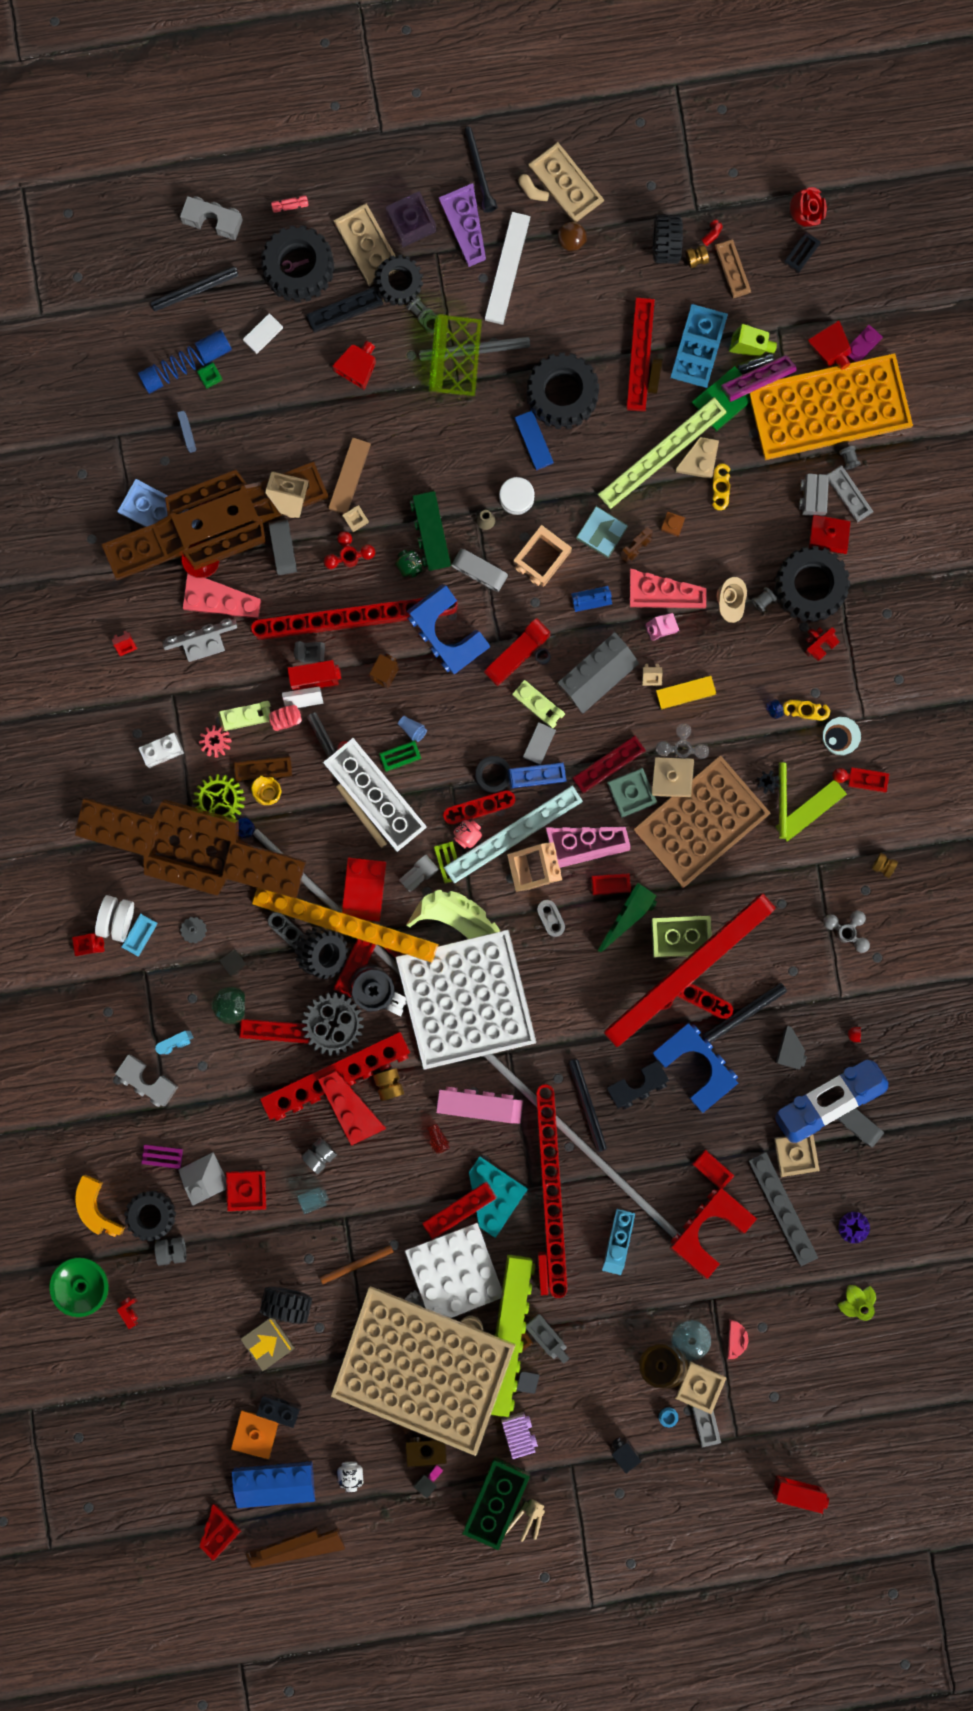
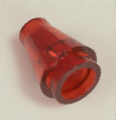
[427,1124,450,1155]

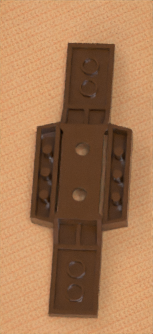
[101,462,328,581]
[75,798,306,899]

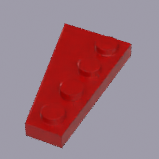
[318,1069,386,1146]

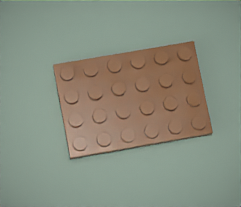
[633,756,771,888]

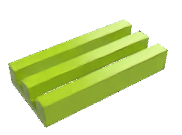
[434,841,457,884]

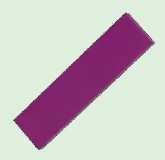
[721,355,796,402]

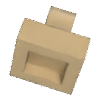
[343,505,369,532]
[642,664,663,686]

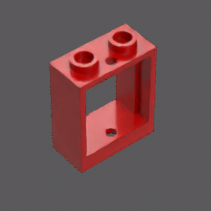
[288,660,342,691]
[772,1475,829,1514]

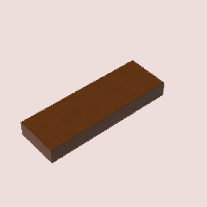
[233,757,293,782]

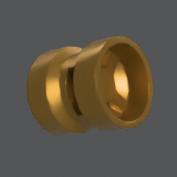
[685,245,709,268]
[872,853,898,878]

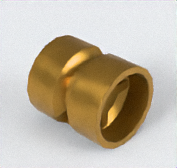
[373,1068,404,1101]

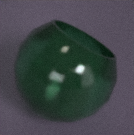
[212,986,245,1025]

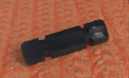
[738,353,774,374]

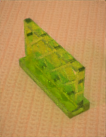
[429,314,482,396]

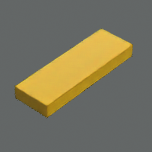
[656,676,716,710]

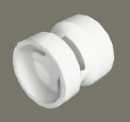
[385,992,407,1016]

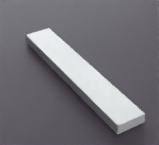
[485,212,530,325]

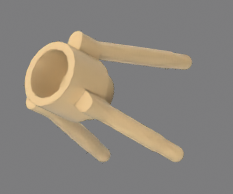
[505,1499,545,1542]

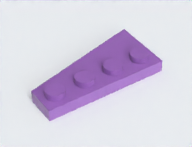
[439,183,486,267]

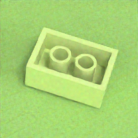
[651,916,712,958]

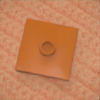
[231,1410,279,1459]

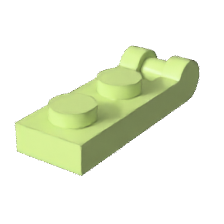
[512,680,565,728]
[218,701,271,731]

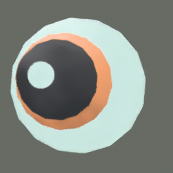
[822,717,861,755]

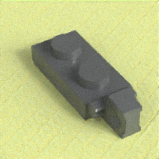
[526,1313,569,1364]

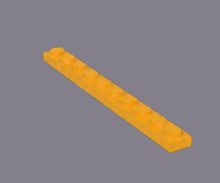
[252,888,439,963]

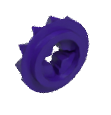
[838,1212,870,1243]

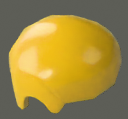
[251,776,282,805]

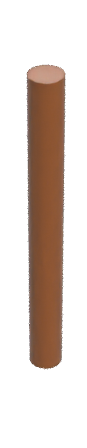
[320,1245,394,1284]

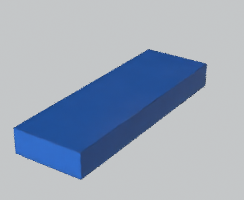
[515,411,554,470]
[508,762,566,789]

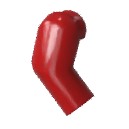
[701,219,723,246]

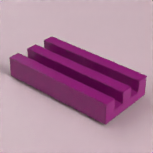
[142,1145,183,1169]

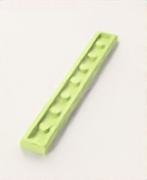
[598,397,727,509]

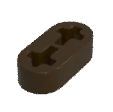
[648,358,663,394]

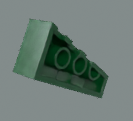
[410,491,451,571]

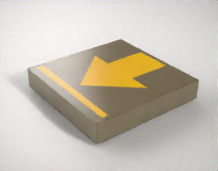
[241,1318,295,1371]

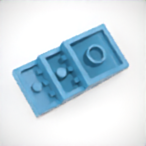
[671,304,728,388]

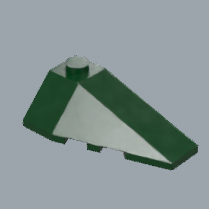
[597,883,657,953]

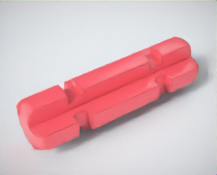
[271,195,308,213]

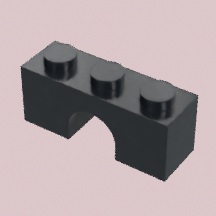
[607,1060,669,1110]

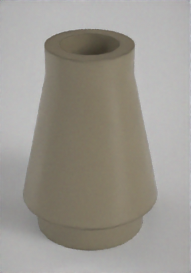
[477,510,495,530]

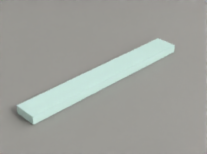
[444,785,583,884]

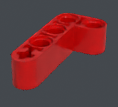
[484,618,551,686]
[661,984,733,1019]

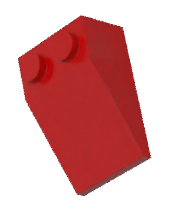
[342,858,386,922]

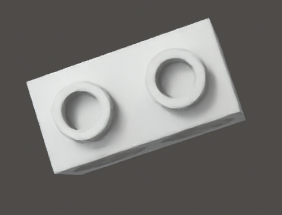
[139,733,184,768]

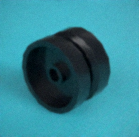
[348,965,394,1011]

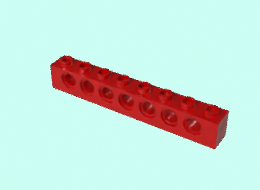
[260,1032,411,1121]

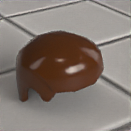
[558,222,587,251]

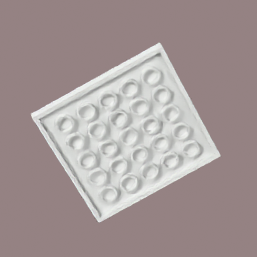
[396,930,536,1069]

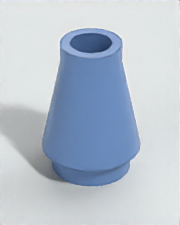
[398,716,427,742]

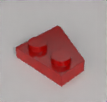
[199,1504,241,1561]

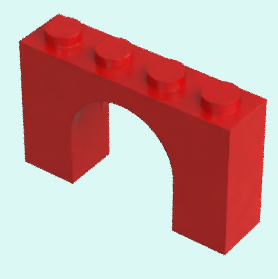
[669,1188,757,1279]

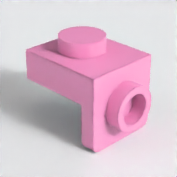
[646,613,679,641]

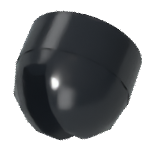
[535,648,551,665]

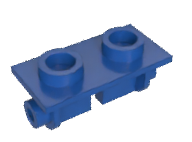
[571,586,612,612]

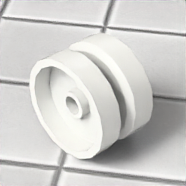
[95,895,134,942]

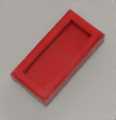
[591,873,631,895]
[693,1150,734,1189]

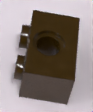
[406,1435,447,1467]

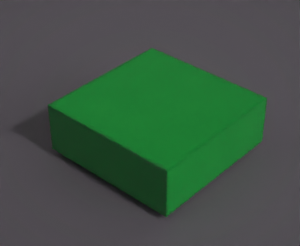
[197,362,223,389]

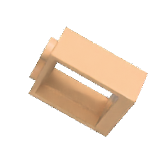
[514,525,572,587]
[507,843,562,892]

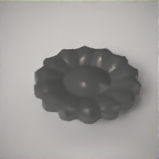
[180,917,207,943]

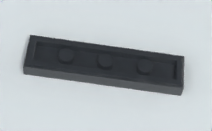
[307,287,383,333]

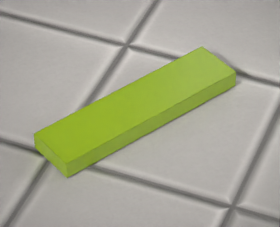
[775,780,847,842]

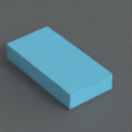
[121,914,158,957]

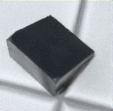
[516,1370,540,1394]

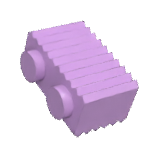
[501,1412,538,1459]

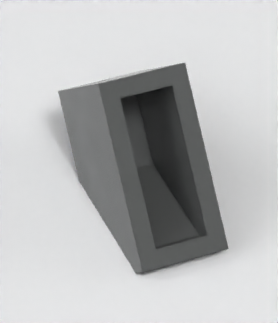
[776,1026,807,1070]

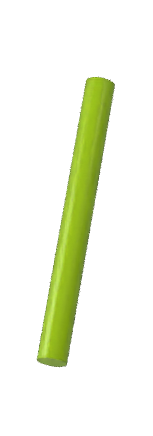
[779,763,787,839]

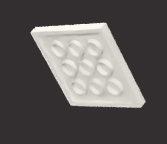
[404,1223,502,1318]

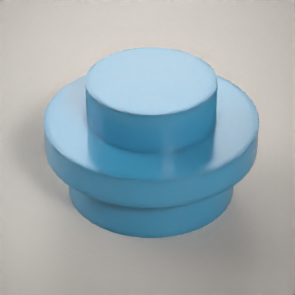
[659,1407,678,1428]

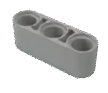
[451,548,508,592]

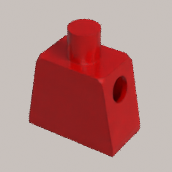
[808,321,852,370]
[333,341,376,390]

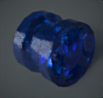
[238,818,255,838]

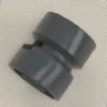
[301,1137,337,1174]
[155,1237,186,1266]

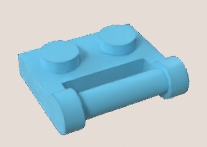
[155,1031,194,1054]

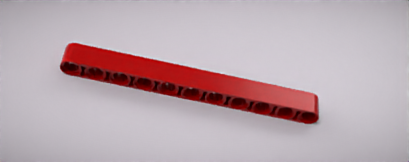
[251,598,458,640]
[603,893,776,1047]
[537,1084,568,1298]

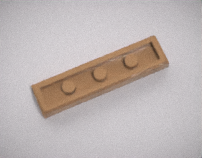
[329,438,371,514]

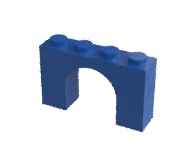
[406,584,491,674]
[652,1023,738,1113]

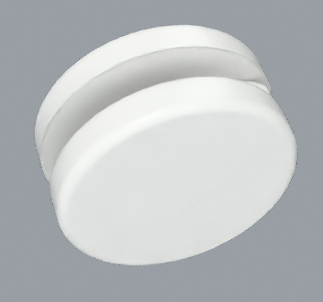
[499,477,534,515]

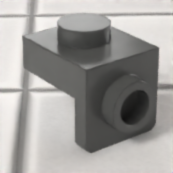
[294,641,325,663]

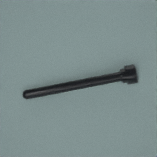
[465,126,498,213]

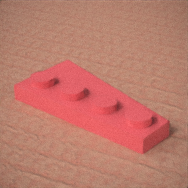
[183,574,261,619]

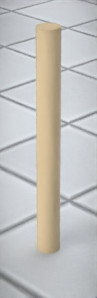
[336,783,387,848]

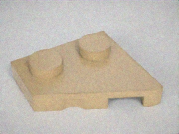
[676,437,719,479]

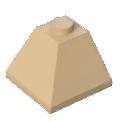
[265,472,309,518]

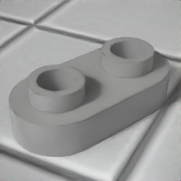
[537,900,565,937]

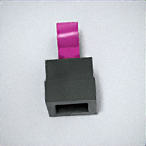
[413,1465,443,1499]

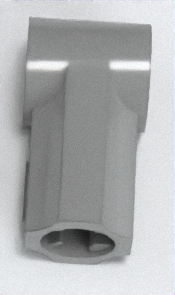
[399,855,439,892]

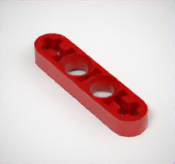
[443,790,515,825]

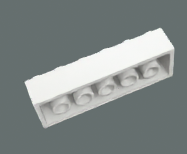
[323,738,427,852]

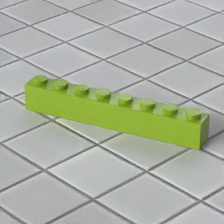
[491,1255,535,1417]

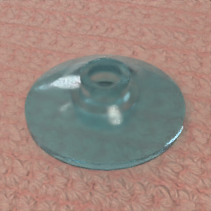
[672,1321,711,1360]

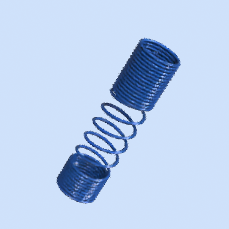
[138,329,232,394]

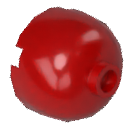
[790,187,827,227]

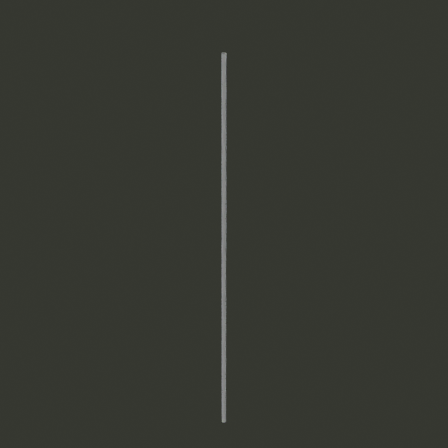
[252,829,680,1237]

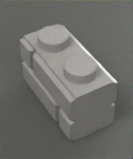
[799,474,829,516]

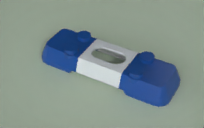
[775,1060,889,1143]

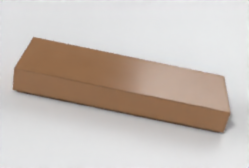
[715,239,751,299]

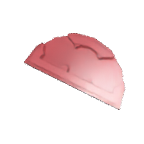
[727,1319,748,1359]

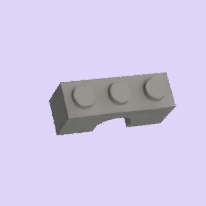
[180,196,243,241]
[115,1055,179,1107]

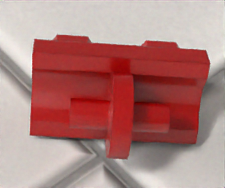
[805,627,840,662]

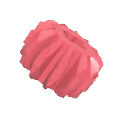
[269,705,302,731]
[199,725,232,758]

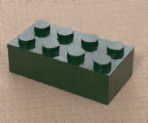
[462,1457,530,1550]

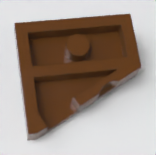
[621,527,653,562]

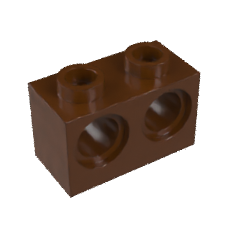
[369,654,399,689]

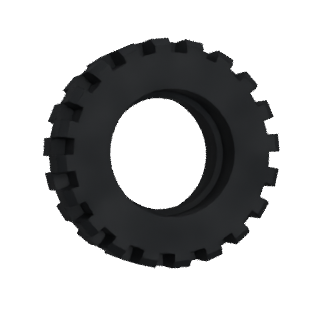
[261,225,334,302]
[527,352,599,429]
[774,546,850,622]

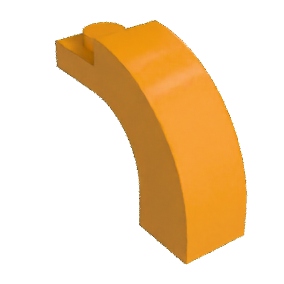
[76,1175,125,1237]

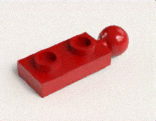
[832,767,890,793]

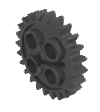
[301,993,364,1055]

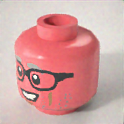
[454,820,482,849]

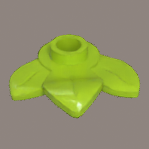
[838,1285,876,1321]

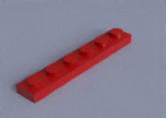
[627,298,655,411]

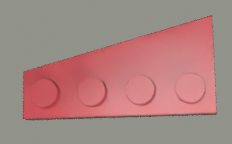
[630,569,706,608]

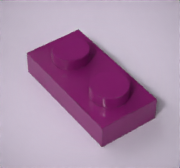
[847,325,883,363]

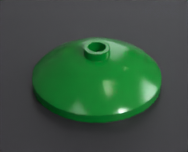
[50,1258,109,1317]

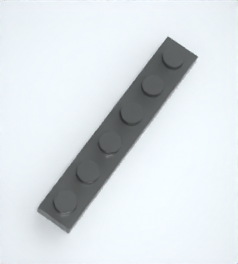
[748,1152,818,1266]

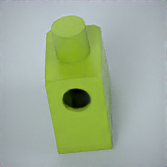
[729,324,777,357]

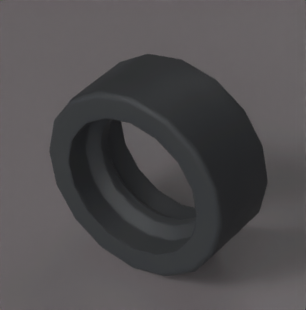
[475,756,510,793]

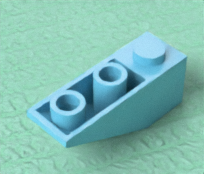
[602,1209,635,1275]

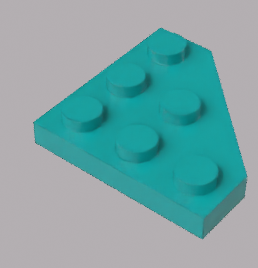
[469,1157,528,1238]

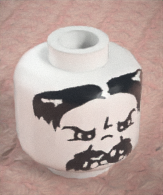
[337,1462,363,1492]

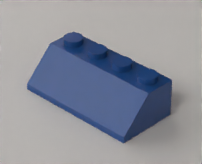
[232,1461,315,1508]

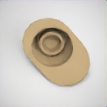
[716,577,747,623]

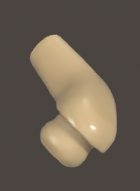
[518,174,549,201]

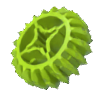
[193,774,245,820]

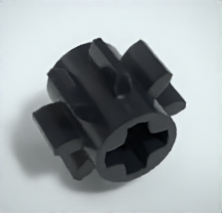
[756,770,780,794]

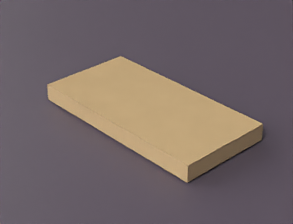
[528,142,604,222]
[334,203,399,287]

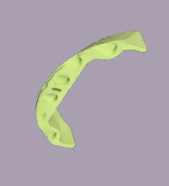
[407,890,500,939]

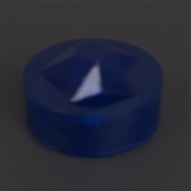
[767,699,784,719]

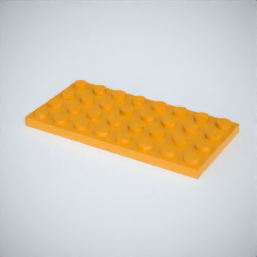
[749,353,913,460]

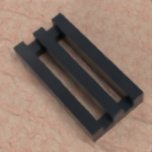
[784,232,821,274]

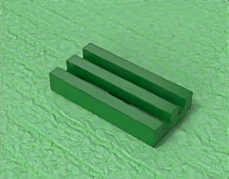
[379,741,422,772]

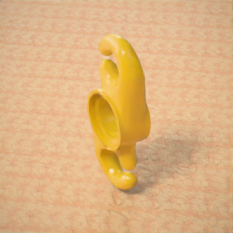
[712,464,730,510]
[782,700,830,721]

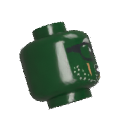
[395,549,423,579]

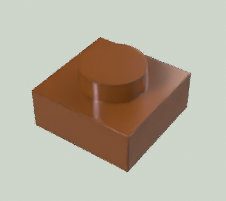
[661,512,685,537]

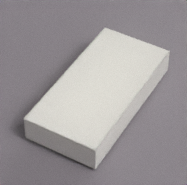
[243,314,283,354]
[282,687,323,708]

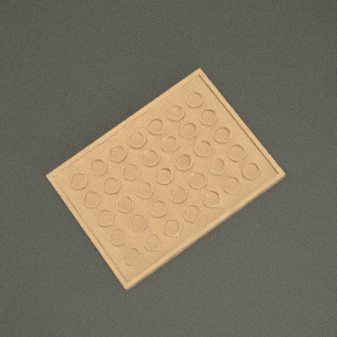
[331,1286,516,1456]

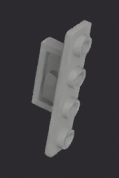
[163,619,237,662]

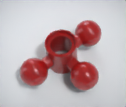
[324,531,375,569]

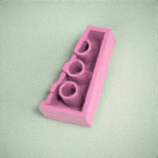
[546,827,630,868]
[436,1087,523,1123]

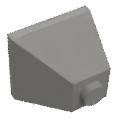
[179,1152,227,1205]

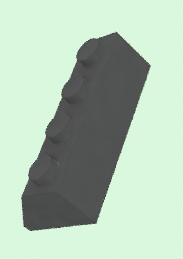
[557,632,639,714]

